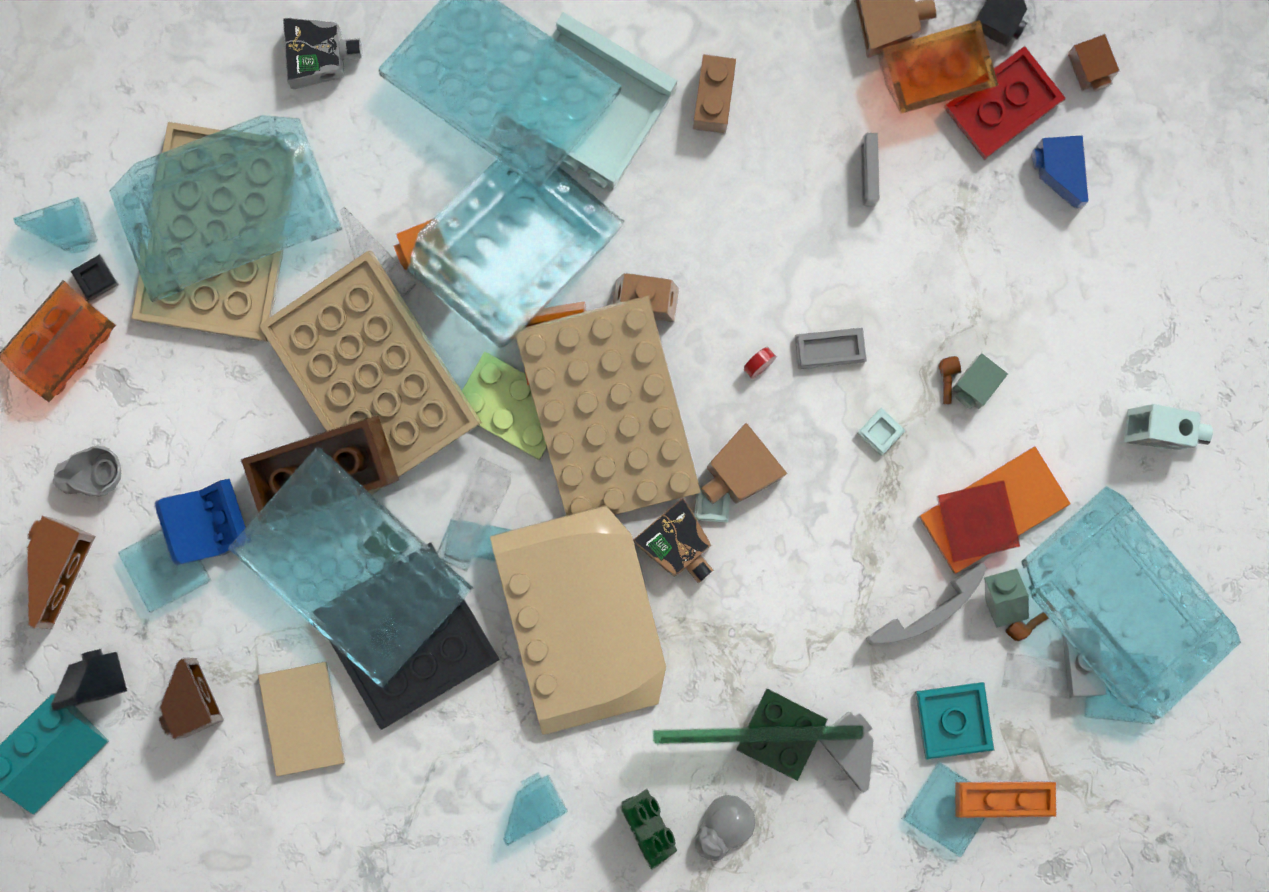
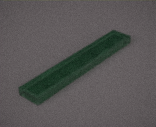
[653,724,864,744]

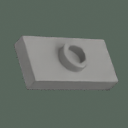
[1062,626,1106,698]

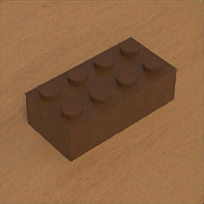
[241,415,399,525]

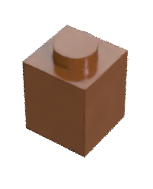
[1068,34,1120,91]

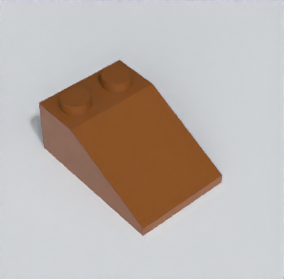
[27,516,96,629]

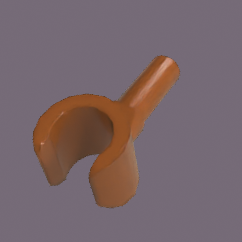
[939,356,961,404]
[1005,609,1053,641]

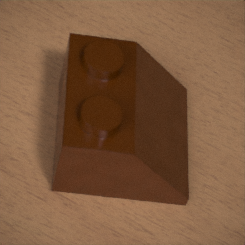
[159,658,224,740]

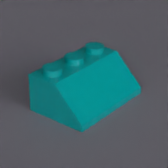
[0,693,109,815]

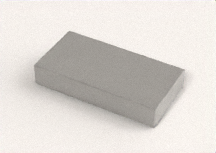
[861,133,880,206]
[795,328,867,369]

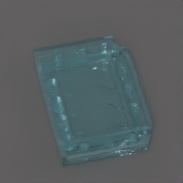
[109,115,343,302]
[407,146,624,349]
[1021,486,1241,720]

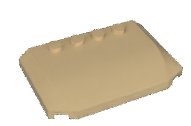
[490,505,666,735]

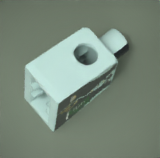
[1124,404,1213,450]

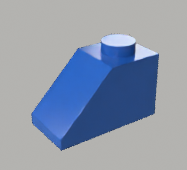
[1032,135,1089,209]

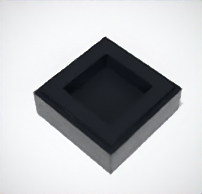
[71,254,119,301]

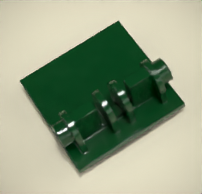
[736,688,828,781]
[620,789,677,870]

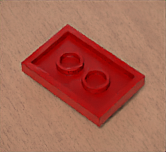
[944,46,1066,160]

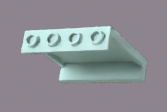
[499,12,677,189]

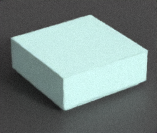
[857,408,906,456]
[694,486,730,523]

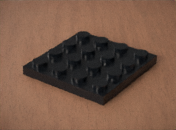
[312,542,500,730]

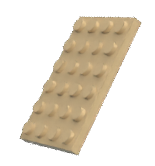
[132,122,302,342]
[259,251,482,497]
[515,295,701,516]

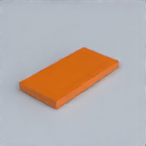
[919,446,1071,574]

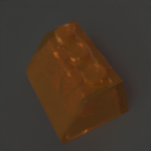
[877,20,998,114]
[0,280,116,402]

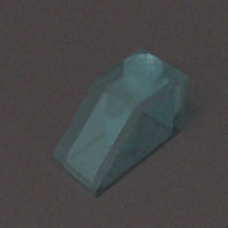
[13,197,98,253]
[503,772,568,846]

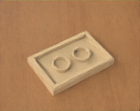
[258,662,345,777]

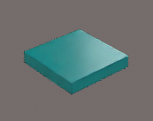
[915,682,994,760]

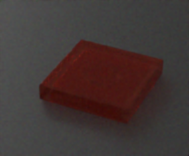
[936,480,1020,562]

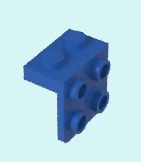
[154,479,251,565]

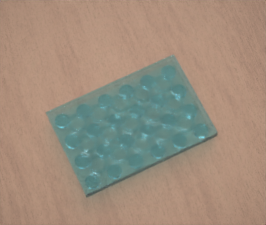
[378,0,622,188]
[228,447,474,688]

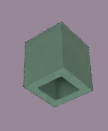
[952,353,1008,409]
[984,568,1029,628]

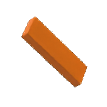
[955,781,1056,818]

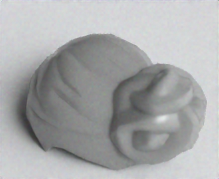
[53,446,121,497]
[695,795,756,861]

